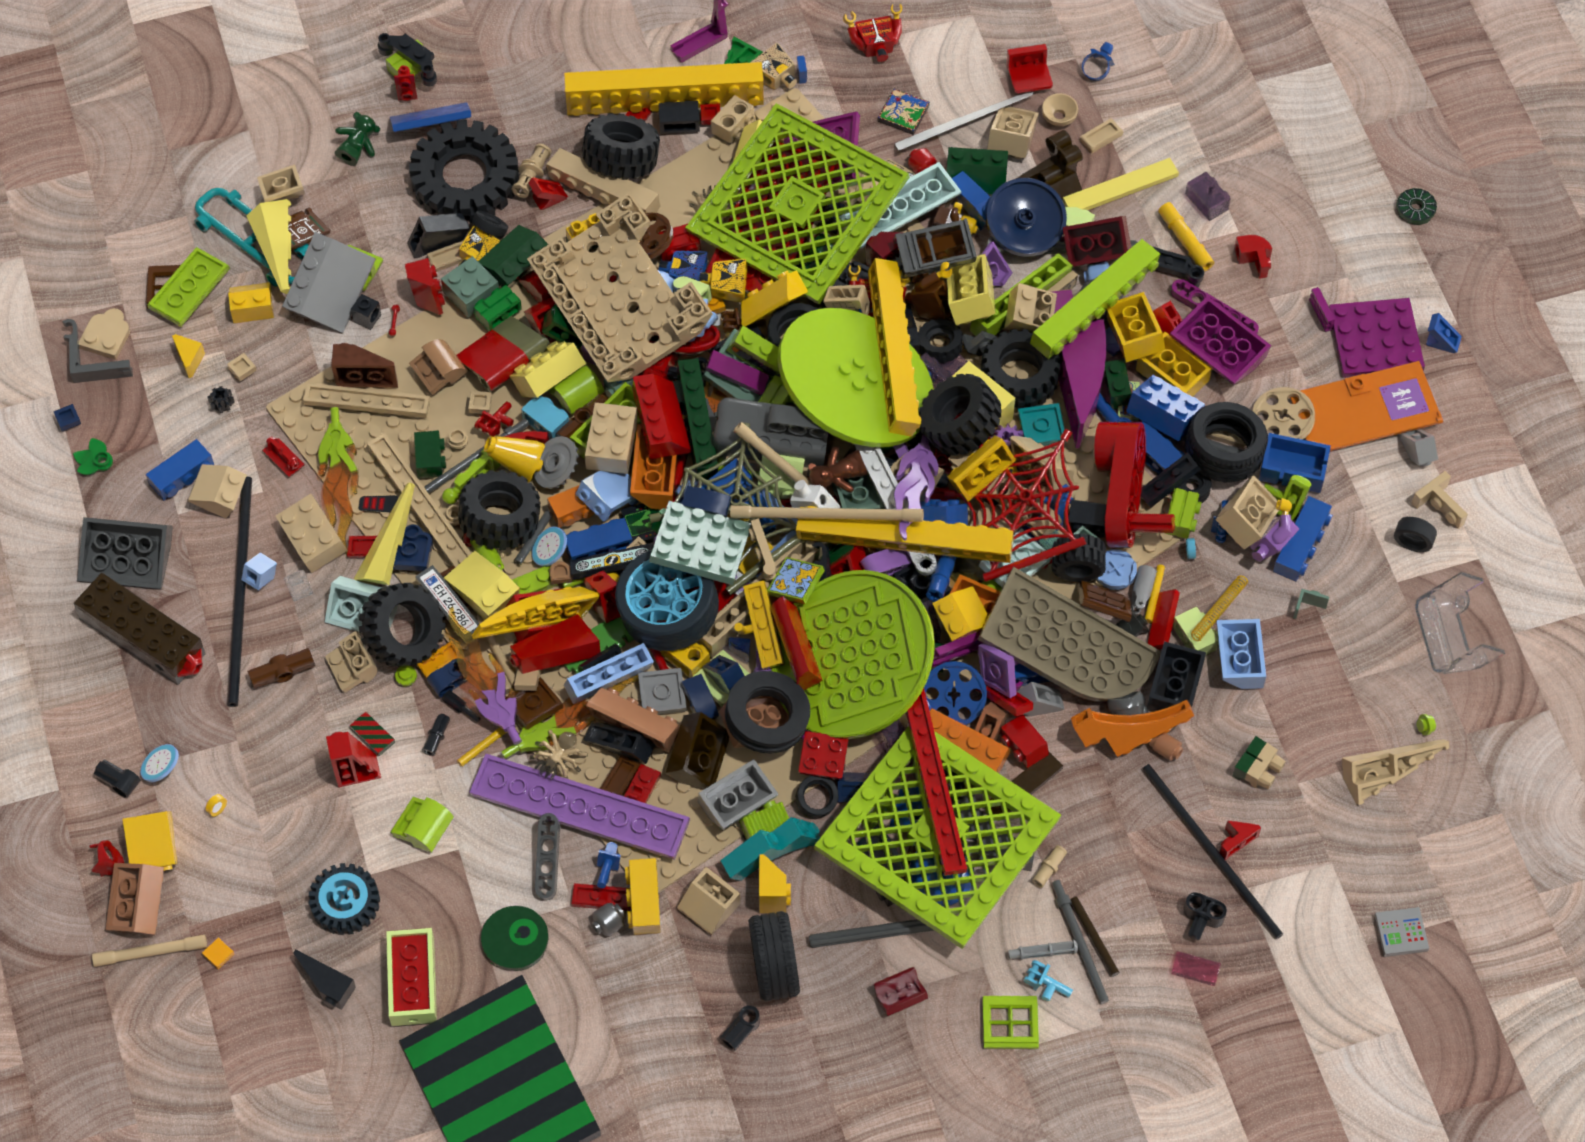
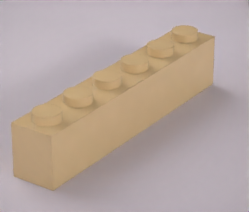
[546,148,661,213]

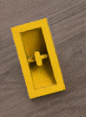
[172,334,205,378]

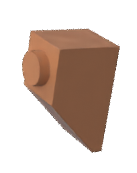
[975,702,1010,741]

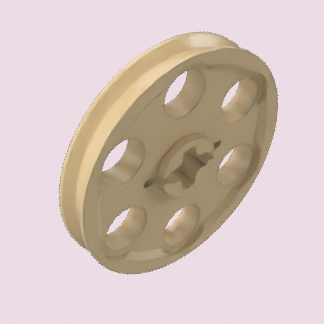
[1252,387,1315,440]

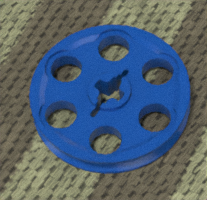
[924,661,987,725]

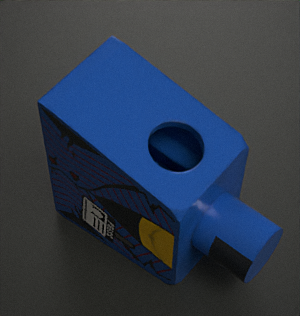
[659,251,708,281]

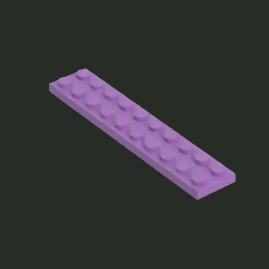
[469,754,690,860]

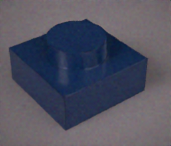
[53,404,81,431]

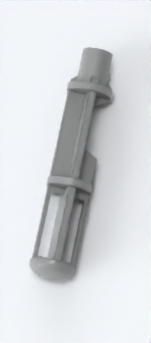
[1008,940,1078,960]

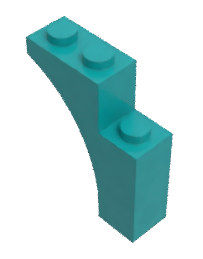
[720,817,820,881]

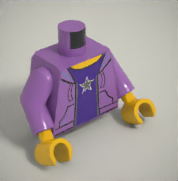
[1250,498,1299,562]

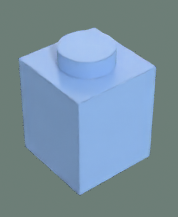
[241,553,277,590]

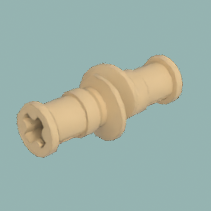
[512,144,552,198]

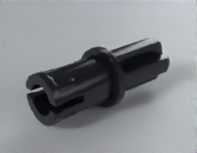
[422,713,450,756]

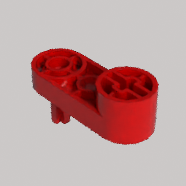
[1094,422,1175,548]

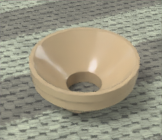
[1042,93,1078,126]

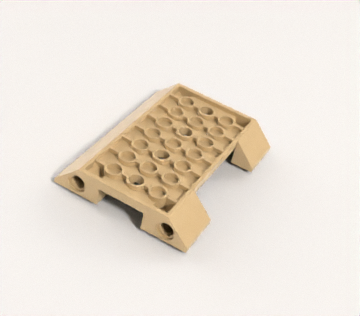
[527,192,713,382]

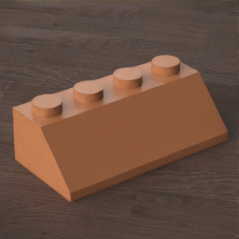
[586,688,680,753]

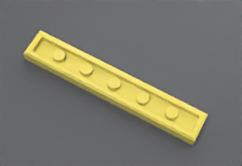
[1063,158,1179,210]

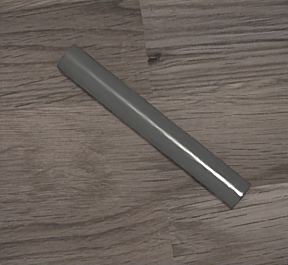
[514,511,553,565]

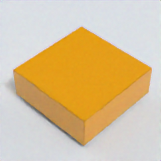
[202,937,235,970]

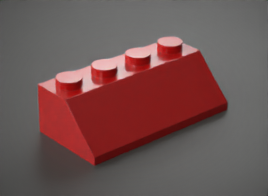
[632,374,691,459]

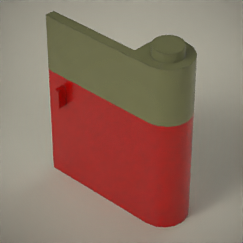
[457,316,550,392]

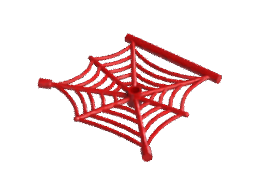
[944,429,1086,582]

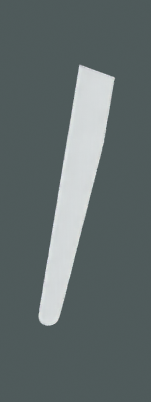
[895,92,1033,150]

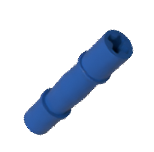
[926,555,958,602]

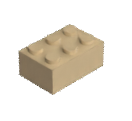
[585,403,637,474]
[275,494,348,573]

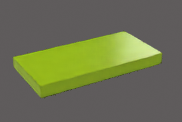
[147,247,230,327]

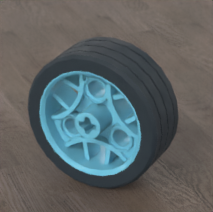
[615,550,719,651]

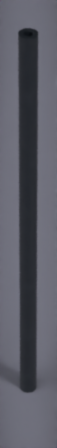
[1143,764,1283,939]

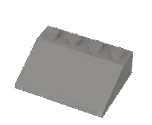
[282,232,376,333]

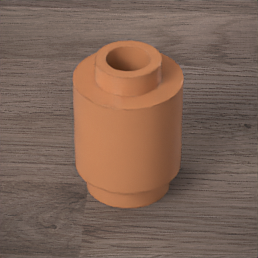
[1149,733,1183,761]

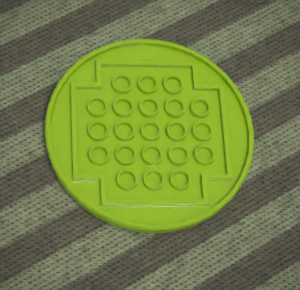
[778,308,934,447]
[771,570,934,739]

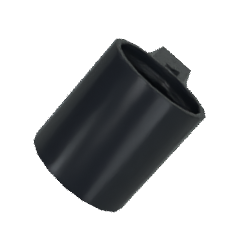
[94,759,141,798]
[720,1005,760,1051]

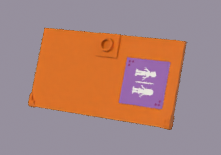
[1290,361,1443,451]

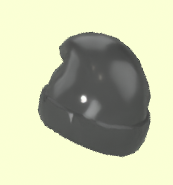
[1107,691,1148,715]

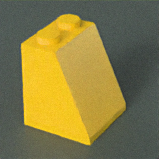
[122,811,177,871]

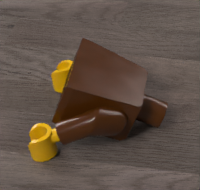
[905,262,953,320]

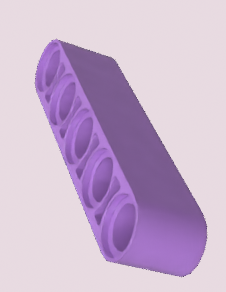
[860,549,941,576]

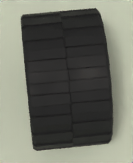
[768,303,818,347]

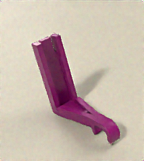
[670,0,729,63]
[932,630,1023,691]

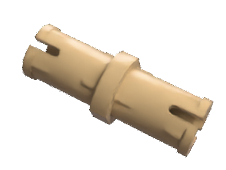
[1032,845,1067,888]

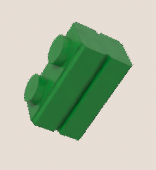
[473,285,522,331]

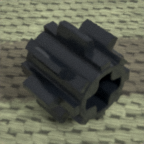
[208,386,235,413]

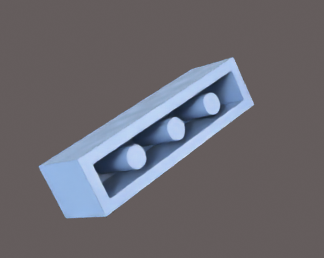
[564,643,654,704]

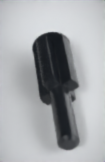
[442,690,481,722]

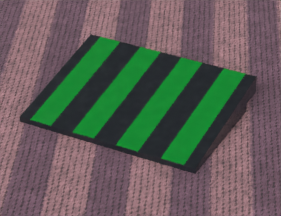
[399,975,601,1142]

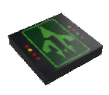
[621,503,661,544]

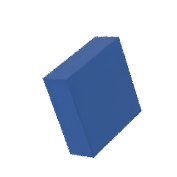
[797,55,807,84]

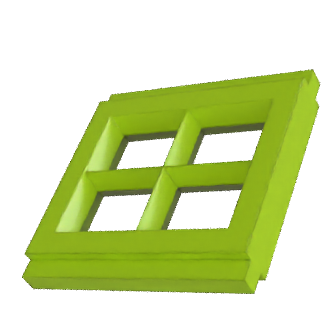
[982,996,1039,1049]

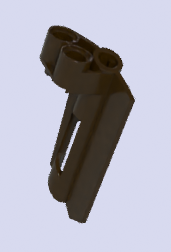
[1015,130,1083,201]

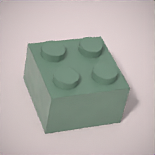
[441,256,499,318]

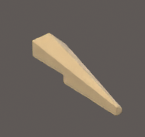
[1342,739,1449,805]

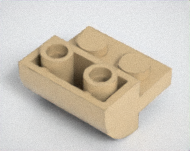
[325,631,377,693]

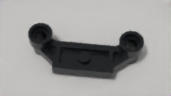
[377,33,437,87]
[1153,247,1205,287]

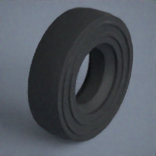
[472,211,508,237]

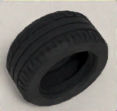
[1185,402,1268,483]
[748,911,800,1001]

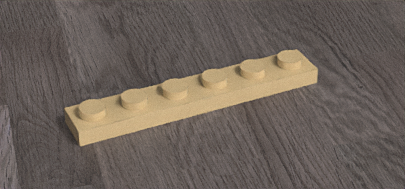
[303,383,430,418]

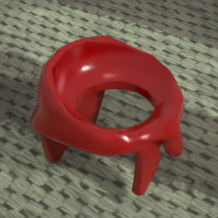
[89,840,124,877]

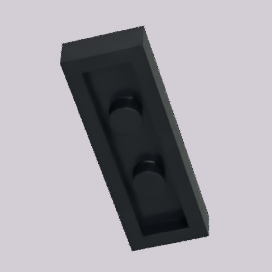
[1141,452,1201,508]

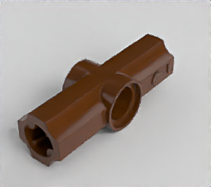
[556,394,608,439]
[247,648,315,689]

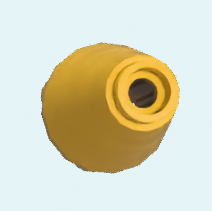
[484,436,545,482]

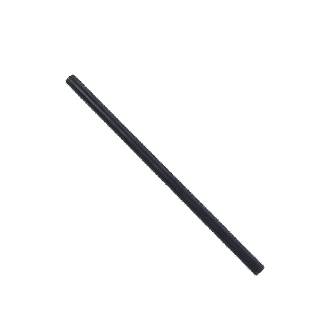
[227,476,252,707]

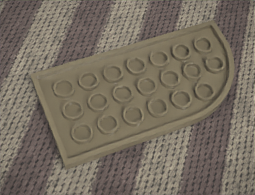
[978,567,1161,702]

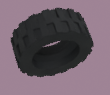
[918,319,963,364]

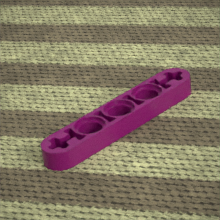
[1171,279,1259,335]

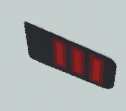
[358,495,398,512]

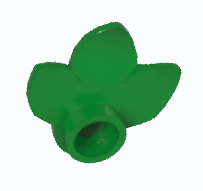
[73,438,113,475]

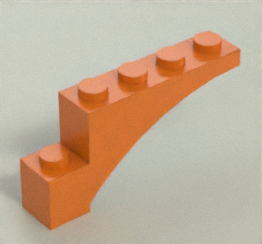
[1071,700,1195,757]

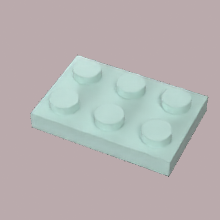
[979,529,1052,587]

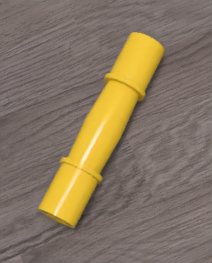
[1158,202,1215,272]

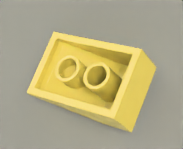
[444,551,520,620]

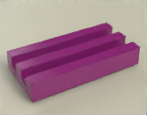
[1309,287,1335,332]

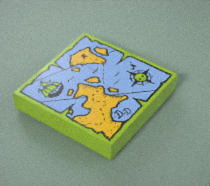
[767,557,825,604]

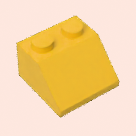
[228,282,274,323]
[932,586,988,642]
[759,854,791,913]

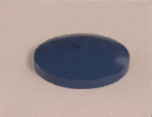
[986,178,1067,257]

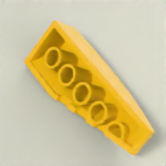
[471,586,599,639]

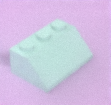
[325,576,398,632]

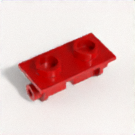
[394,65,418,101]
[262,436,305,477]

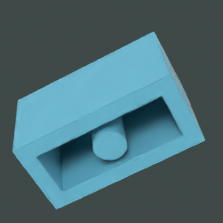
[521,395,569,440]

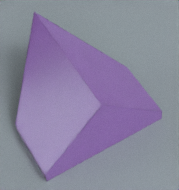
[981,241,1013,286]

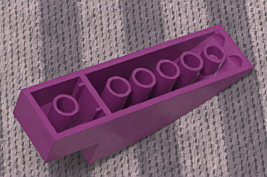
[1052,290,1106,448]

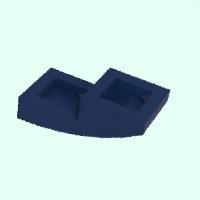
[682,486,732,517]
[681,674,719,719]

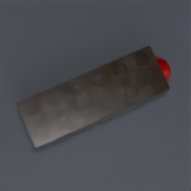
[73,572,206,685]

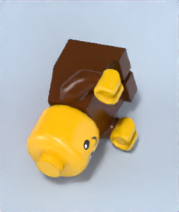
[932,202,978,236]

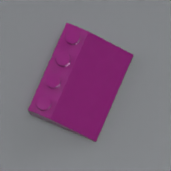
[1169,296,1272,385]

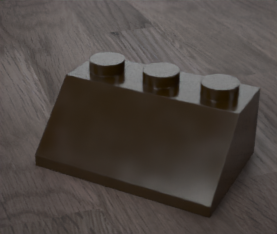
[666,712,730,789]

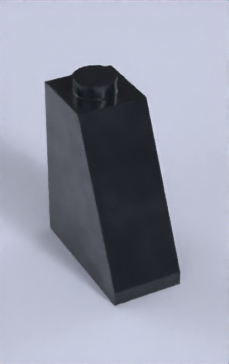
[407,213,469,258]

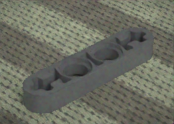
[535,813,560,900]

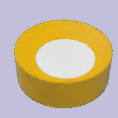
[206,794,227,817]

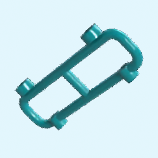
[194,188,309,287]

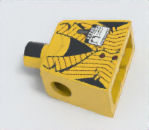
[458,225,500,266]
[700,259,747,303]

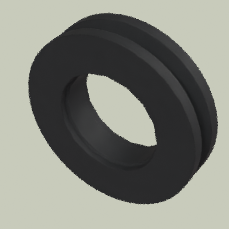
[725,671,810,754]

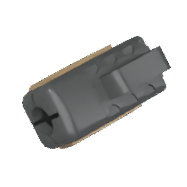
[713,398,828,477]

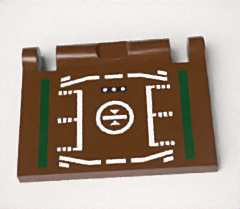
[288,207,331,251]

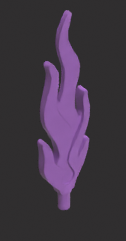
[894,434,939,541]

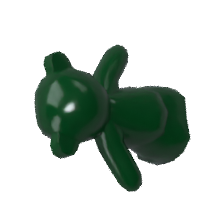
[334,112,380,166]

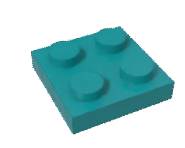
[1018,403,1067,446]

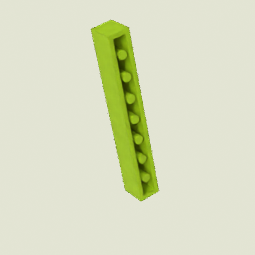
[1030,239,1160,359]

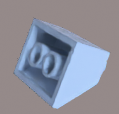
[1216,619,1266,689]

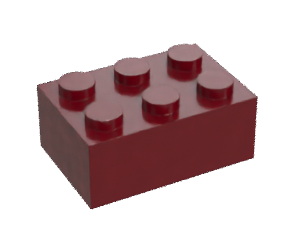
[1063,216,1131,267]

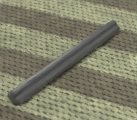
[809,919,934,948]

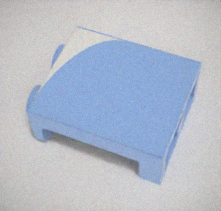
[576,471,639,522]

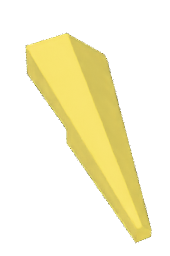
[246,199,291,294]
[354,483,415,585]

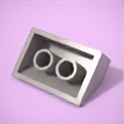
[698,759,778,830]

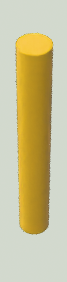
[1145,564,1165,624]
[457,727,507,767]

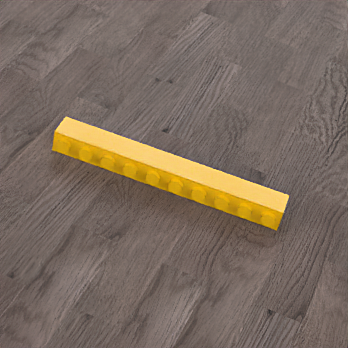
[868,258,921,437]
[796,506,1014,563]

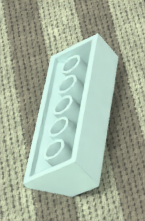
[839,162,961,249]

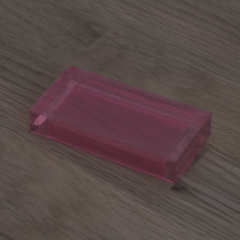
[1171,951,1221,986]

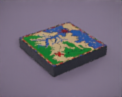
[878,89,930,135]

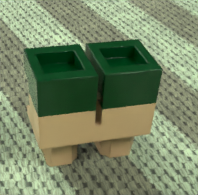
[1232,736,1286,789]

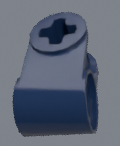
[427,658,469,698]

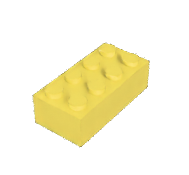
[947,254,996,325]

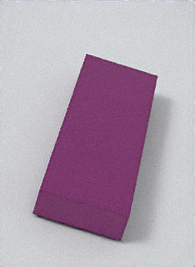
[705,350,769,395]

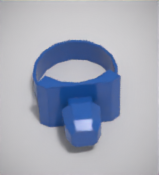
[1082,42,1115,81]

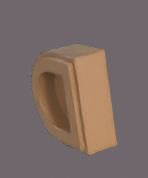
[549,561,572,584]

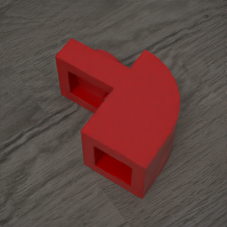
[1234,235,1273,279]

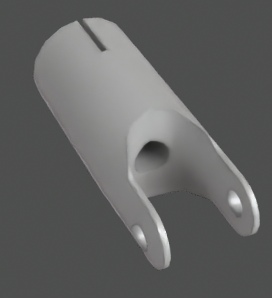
[1131,565,1157,614]

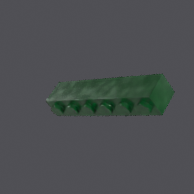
[677,358,718,481]

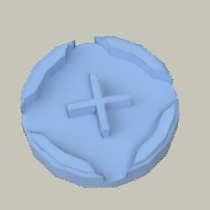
[1097,549,1137,590]

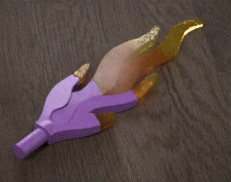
[449,607,522,745]

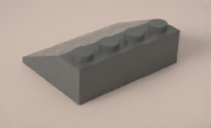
[77,517,173,589]

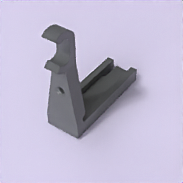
[62,319,133,383]

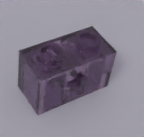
[1185,172,1231,221]

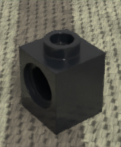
[351,294,381,330]

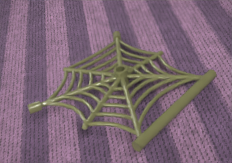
[649,423,802,595]

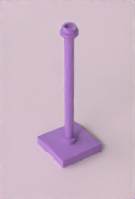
[978,643,1019,698]

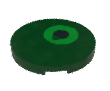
[481,906,549,971]

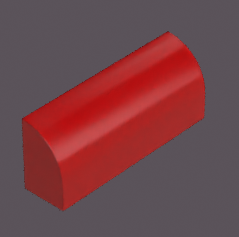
[771,596,823,690]

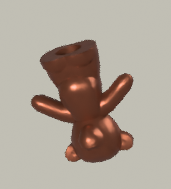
[808,446,867,493]

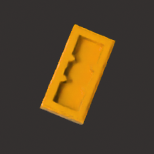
[417,640,465,679]

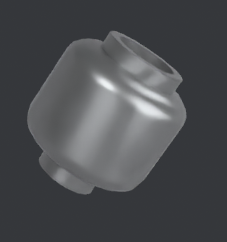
[591,903,626,936]

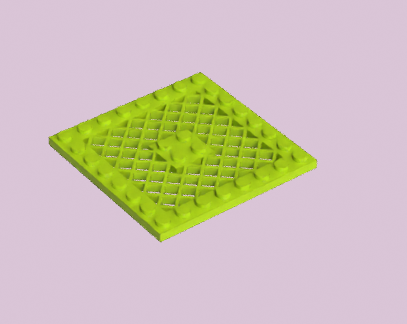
[685,103,910,304]
[814,726,1061,949]

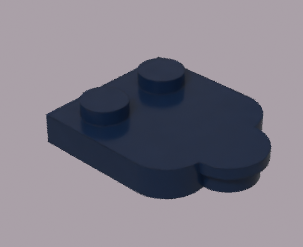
[393,524,433,571]

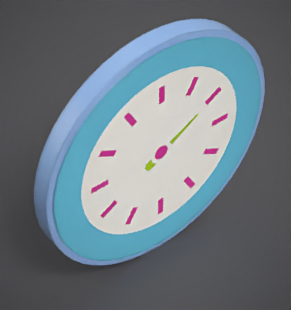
[532,527,567,567]
[140,744,179,782]

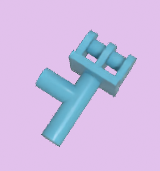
[1023,960,1073,1001]

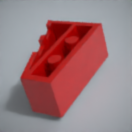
[326,732,381,788]

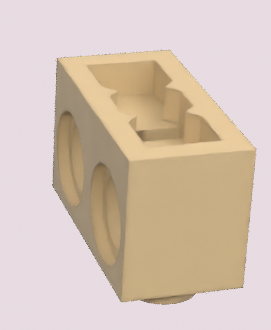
[711,95,755,144]

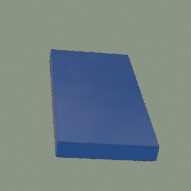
[390,102,472,132]

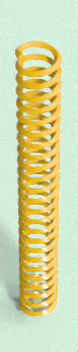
[1191,576,1248,641]

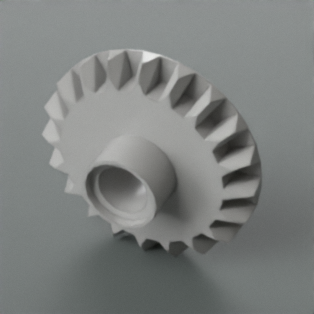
[534,436,579,489]

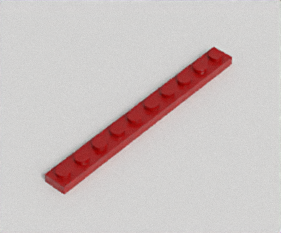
[906,688,967,876]

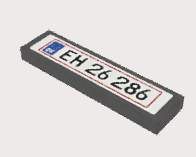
[415,565,479,642]

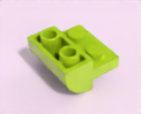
[548,365,605,414]
[391,797,454,853]

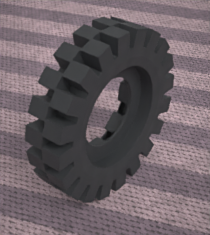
[409,120,519,223]

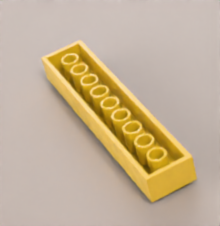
[564,62,764,116]

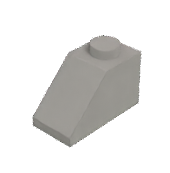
[1398,429,1438,466]
[1017,682,1065,716]

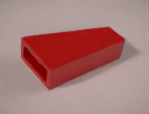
[509,614,601,674]

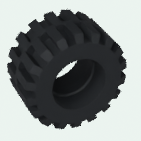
[1052,534,1106,582]

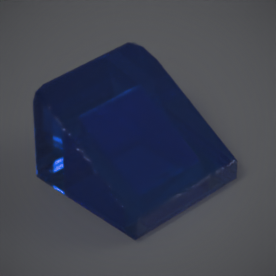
[729,637,751,662]

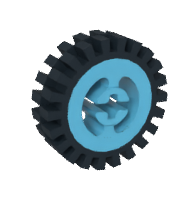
[308,863,380,935]

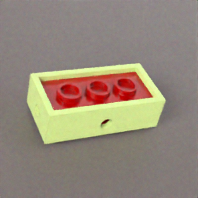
[386,928,437,1026]

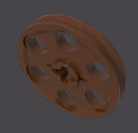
[639,212,673,260]

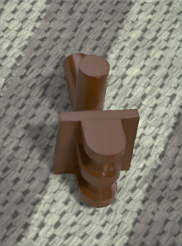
[721,308,766,334]

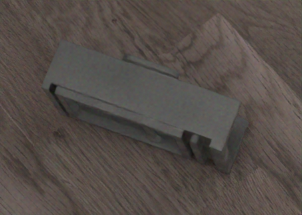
[894,218,977,278]

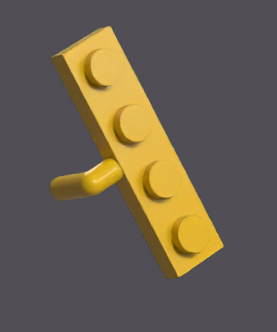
[734,580,784,670]

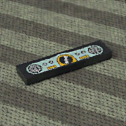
[570,543,654,580]

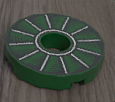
[1396,188,1437,225]

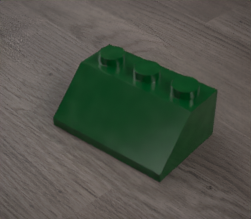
[947,147,1008,197]
[478,225,549,288]

